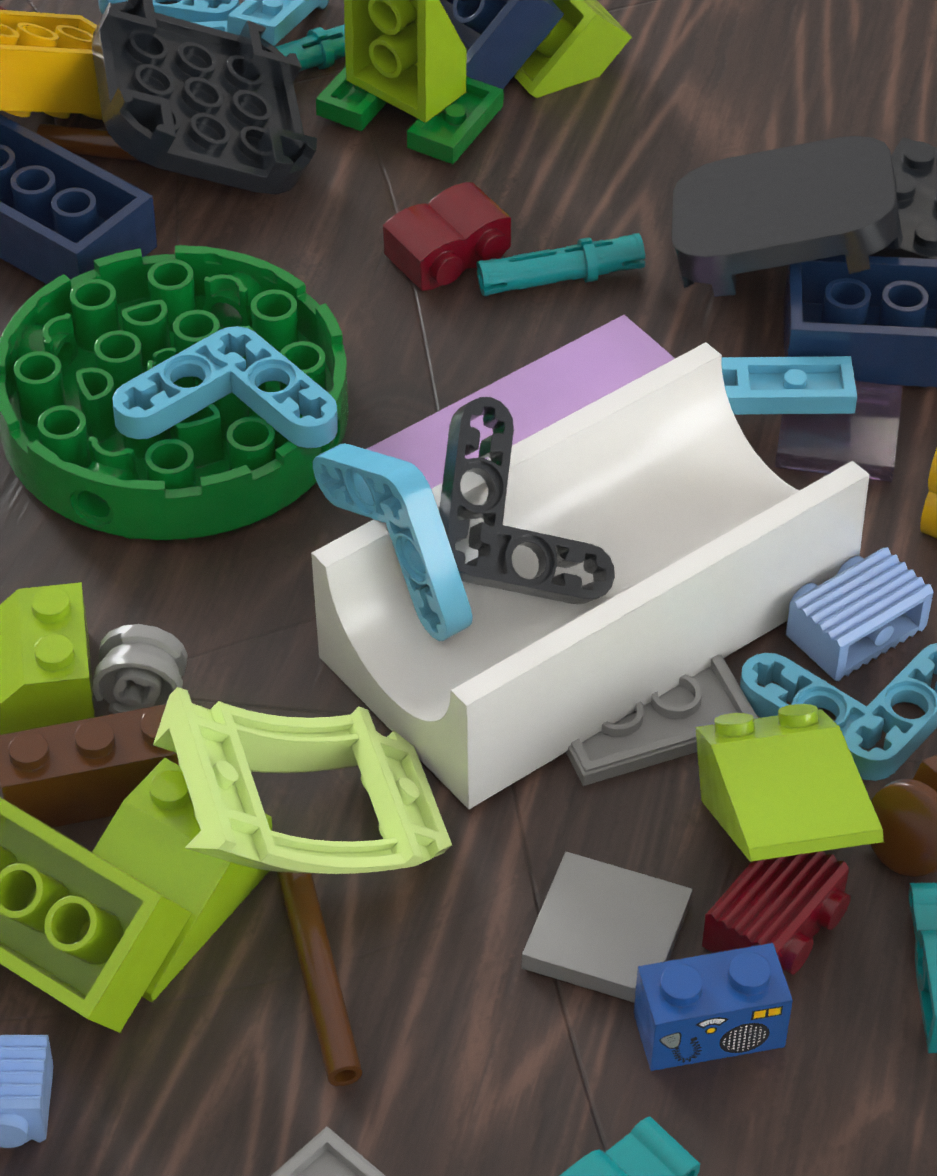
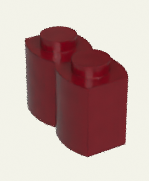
[383,182,511,291]

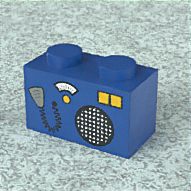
[633,943,793,1071]

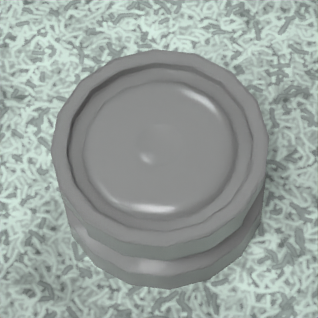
[92,624,188,714]

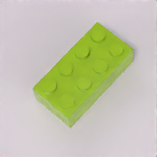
[0,797,192,1033]

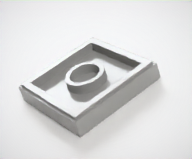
[521,851,693,1002]

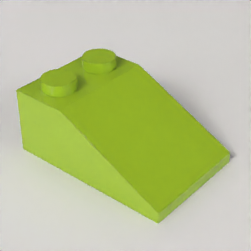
[344,0,467,123]
[695,704,884,862]
[92,758,272,1002]

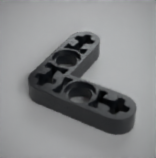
[439,397,615,604]

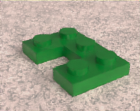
[316,66,504,164]

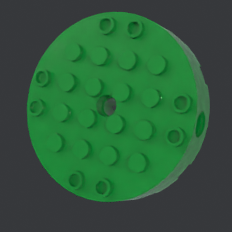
[0,245,348,540]

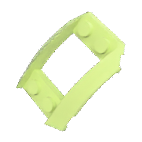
[153,687,452,874]

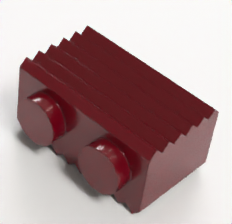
[702,851,851,975]

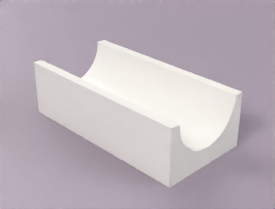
[311,342,869,809]

